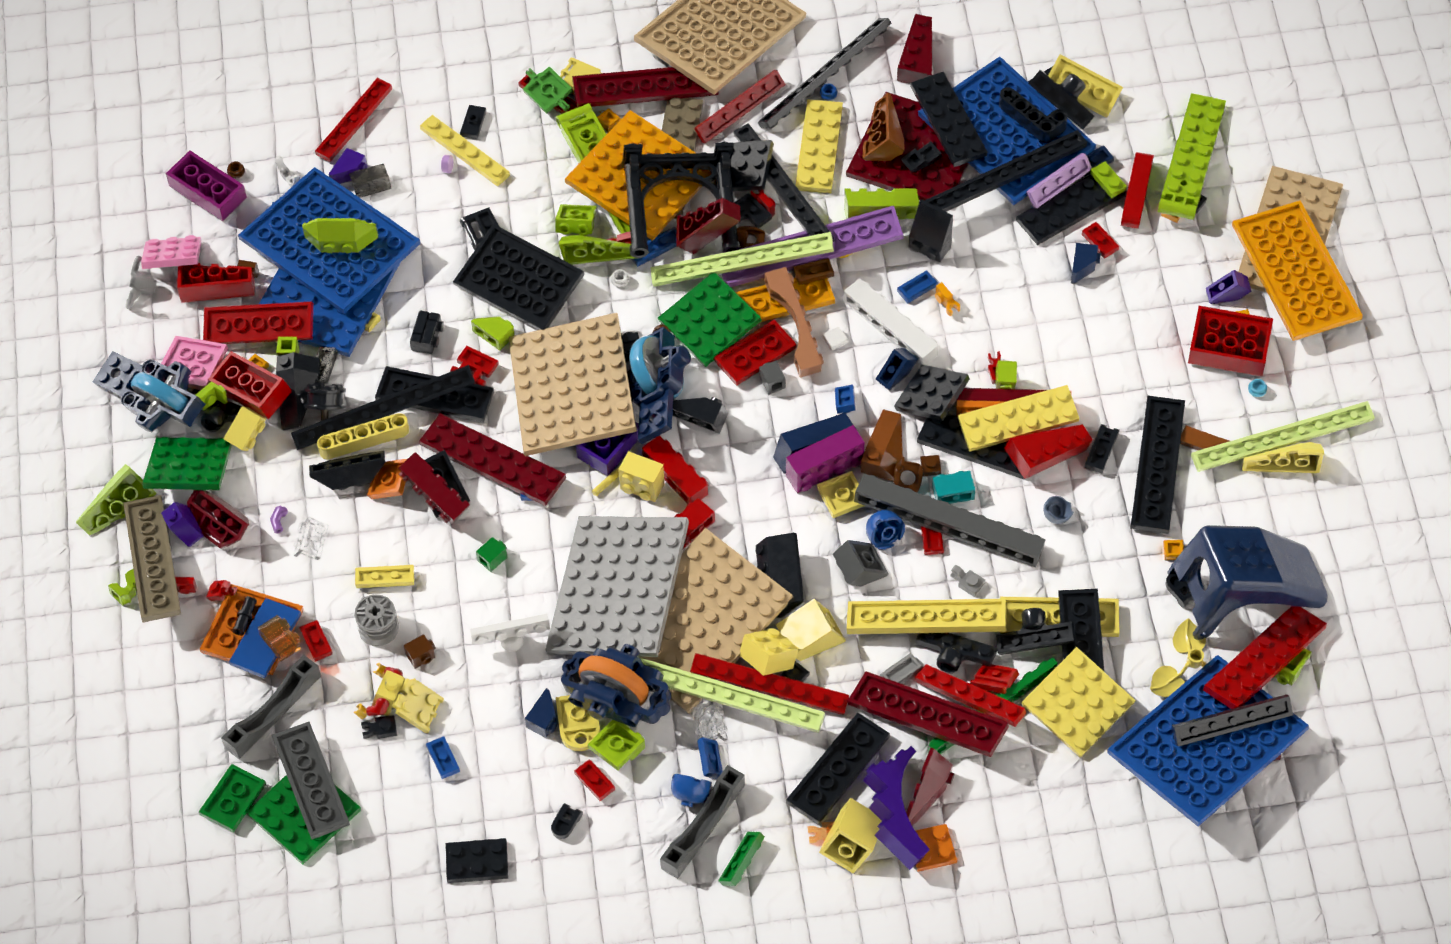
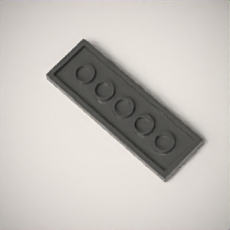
[272,721,350,840]

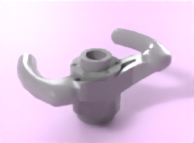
[125,255,157,309]

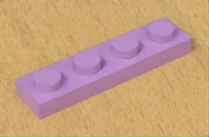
[1027,153,1092,208]

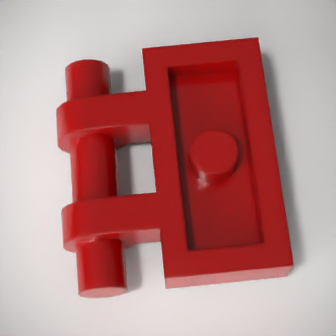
[450,345,499,386]

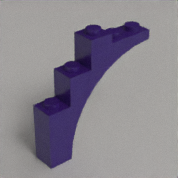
[863,746,930,870]

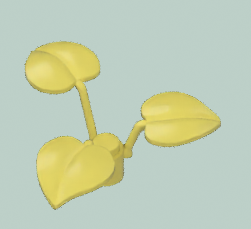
[1150,618,1206,697]

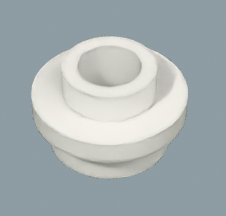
[611,269,629,287]

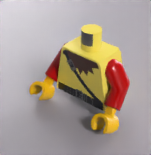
[353,663,405,719]

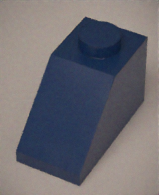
[1071,243,1101,284]
[875,348,918,390]
[525,688,557,738]

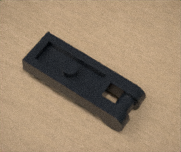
[1084,424,1120,474]

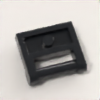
[459,207,500,250]

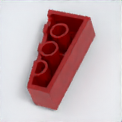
[1004,424,1093,479]

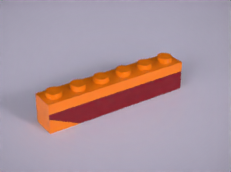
[956,388,1072,417]

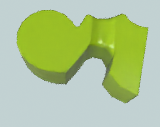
[108,569,137,606]

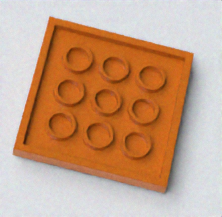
[200,584,304,675]

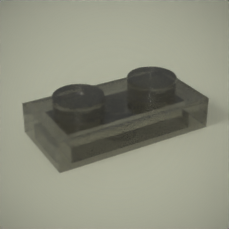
[315,347,338,384]

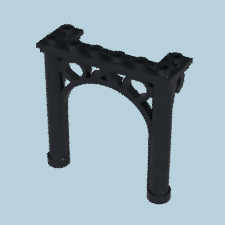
[621,142,741,258]

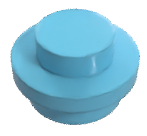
[1248,379,1267,397]

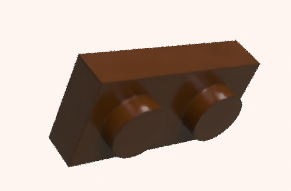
[793,258,834,285]

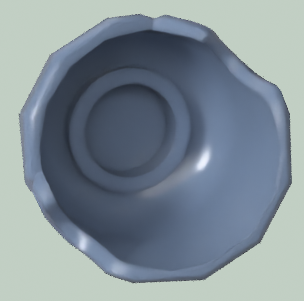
[1043,495,1074,525]

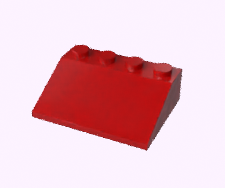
[1188,305,1273,377]

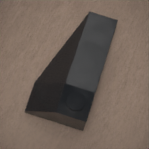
[276,352,321,431]

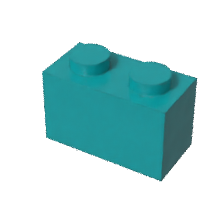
[932,471,975,504]

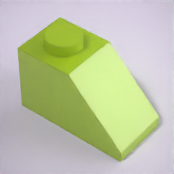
[471,317,515,351]

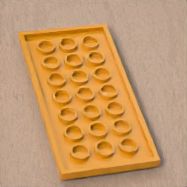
[1232,200,1363,341]

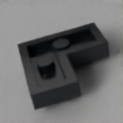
[734,193,772,228]

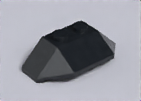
[309,451,386,490]

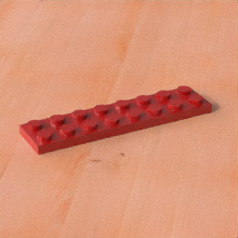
[1203,606,1327,709]

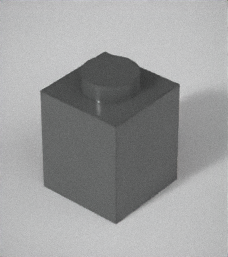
[759,361,786,395]

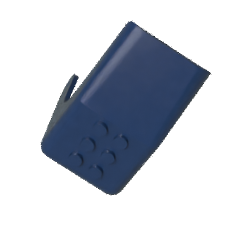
[1167,525,1328,640]

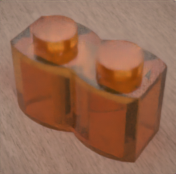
[258,615,301,662]

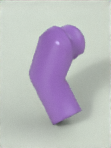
[270,505,288,534]

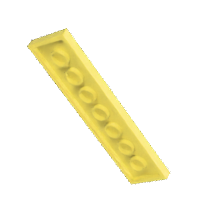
[846,599,1006,634]

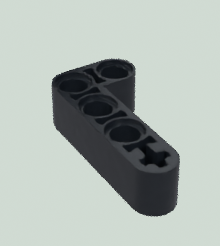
[999,87,1068,143]

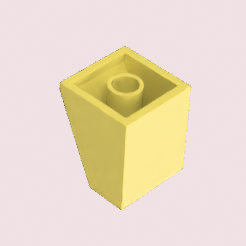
[776,599,846,661]
[819,798,882,874]

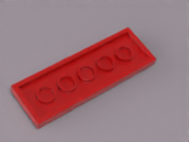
[203,302,314,344]

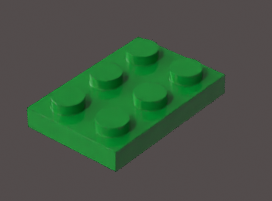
[199,764,266,833]

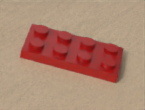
[714,319,797,386]

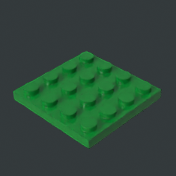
[658,273,762,367]
[142,437,232,490]
[246,775,361,865]

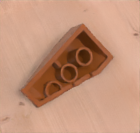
[863,93,904,161]
[861,409,903,482]

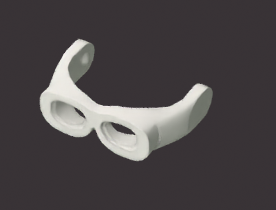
[275,155,300,187]

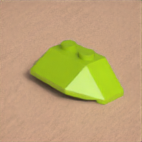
[302,218,378,253]

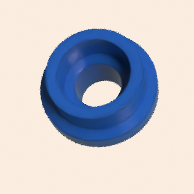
[820,83,837,101]

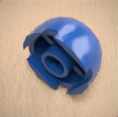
[866,510,905,550]
[671,774,712,807]

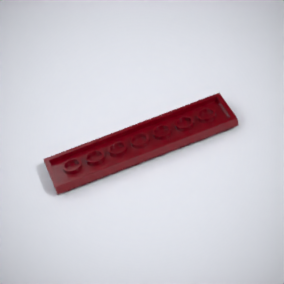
[572,67,719,108]
[419,413,567,506]
[847,671,1009,757]

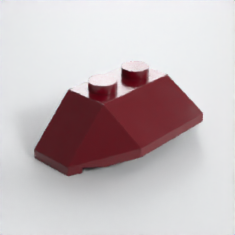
[187,490,249,549]

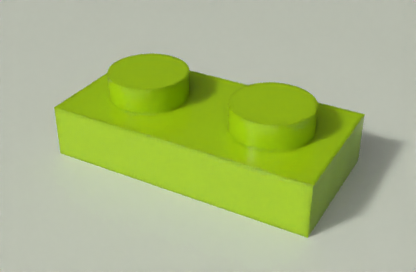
[1090,161,1127,198]

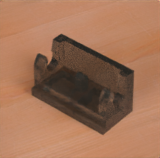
[349,163,392,198]

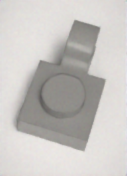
[950,564,986,597]

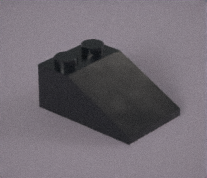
[908,199,953,263]
[672,397,729,434]
[424,450,470,518]

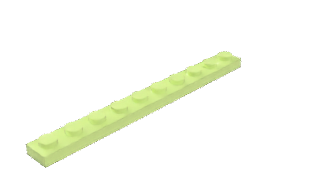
[650,232,834,287]
[1191,401,1375,472]
[639,657,825,733]

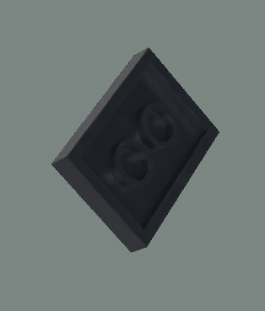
[445,838,509,883]

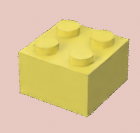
[618,451,665,502]
[740,628,799,676]

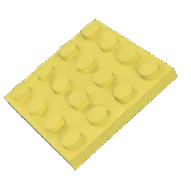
[1021,647,1136,758]

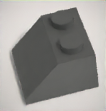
[833,540,889,587]

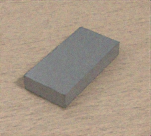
[880,653,923,684]

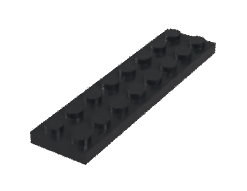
[1130,395,1185,534]

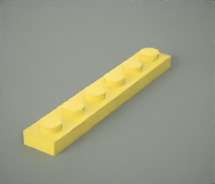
[420,115,510,187]

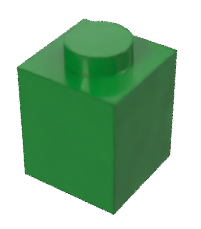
[476,537,508,572]

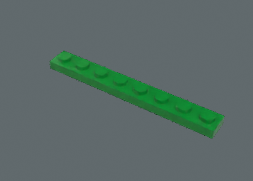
[928,657,1058,754]

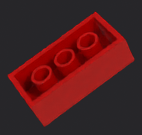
[208,351,292,419]

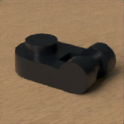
[1165,572,1194,608]
[551,803,583,839]

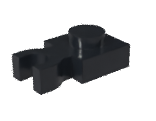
[361,715,397,739]

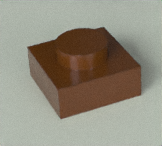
[237,260,259,279]
[920,455,941,477]

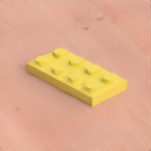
[1048,54,1123,118]

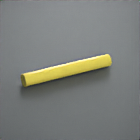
[592,466,620,497]

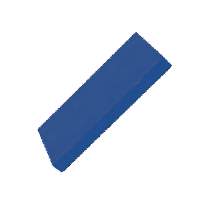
[229,598,301,679]

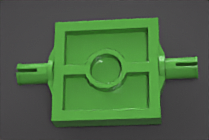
[523,66,573,114]

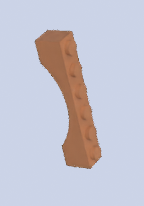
[764,267,824,378]

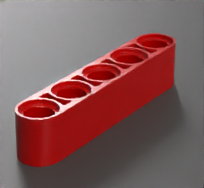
[1120,152,1154,229]

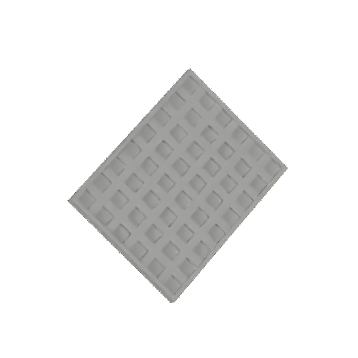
[545,516,689,657]

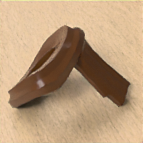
[737,226,765,249]
[893,457,923,493]

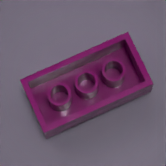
[165,150,247,221]
[786,425,865,494]

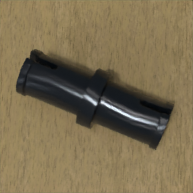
[232,596,257,636]

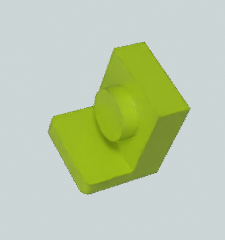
[196,382,228,411]

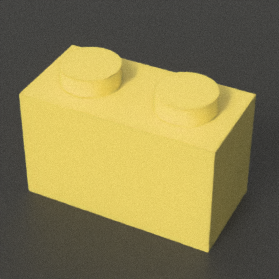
[223,406,266,451]

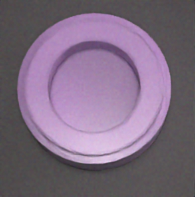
[441,154,454,173]

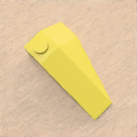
[1242,442,1324,473]

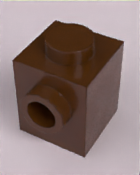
[403,634,436,669]

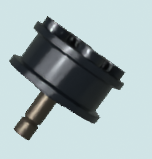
[304,382,346,421]

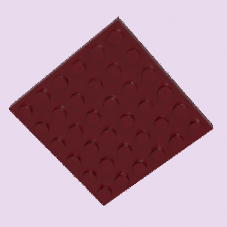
[846,91,969,200]

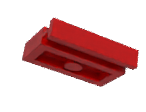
[970,664,1019,694]

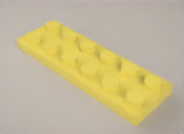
[795,99,843,193]
[958,385,1080,452]
[1000,596,1120,637]

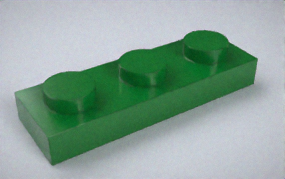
[718,831,765,886]

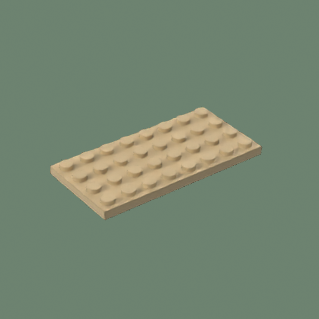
[1238,166,1343,293]

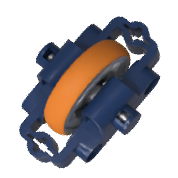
[561,644,672,727]

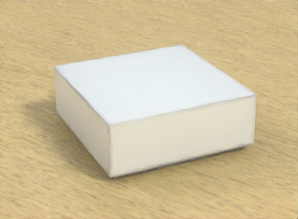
[822,326,848,351]

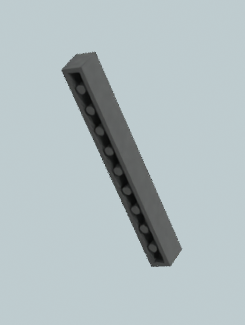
[854,474,1046,568]

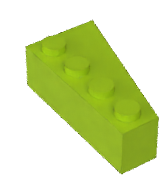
[844,188,919,220]

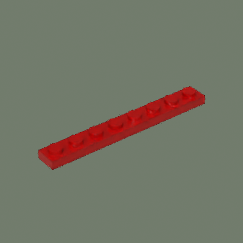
[690,653,849,715]

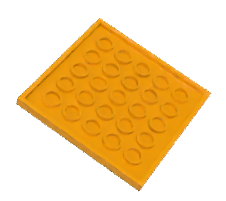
[565,110,712,241]

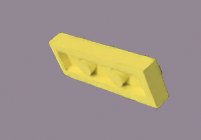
[355,565,414,588]

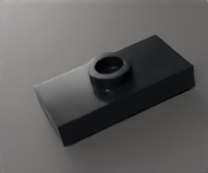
[460,105,487,139]

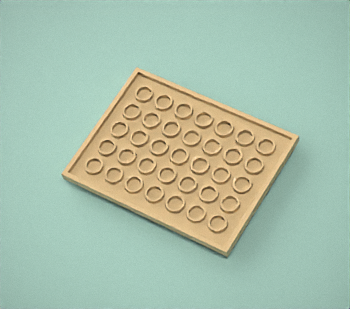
[634,0,807,95]
[509,313,637,456]
[640,528,793,714]

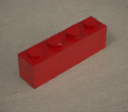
[642,436,709,505]
[674,498,715,549]

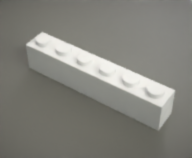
[843,278,939,366]

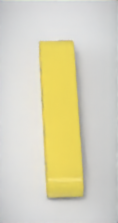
[317,413,409,460]

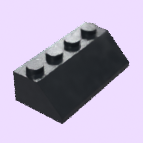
[755,532,804,618]

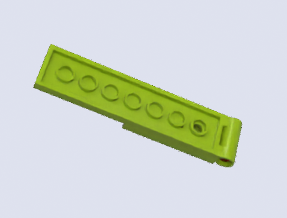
[1158,93,1226,220]
[555,103,630,234]

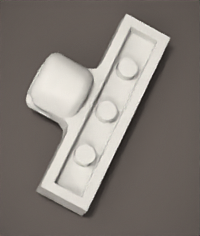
[470,613,550,652]

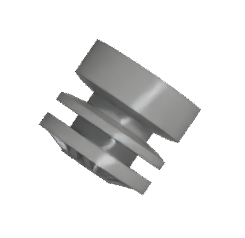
[354,594,399,646]

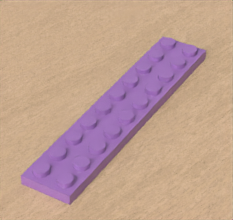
[721,206,904,287]

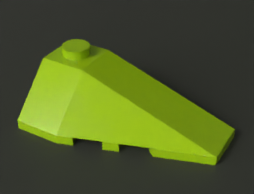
[559,235,635,265]
[76,464,157,536]

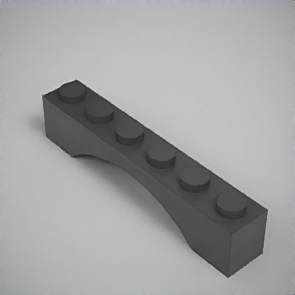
[221,655,321,759]
[660,765,745,879]

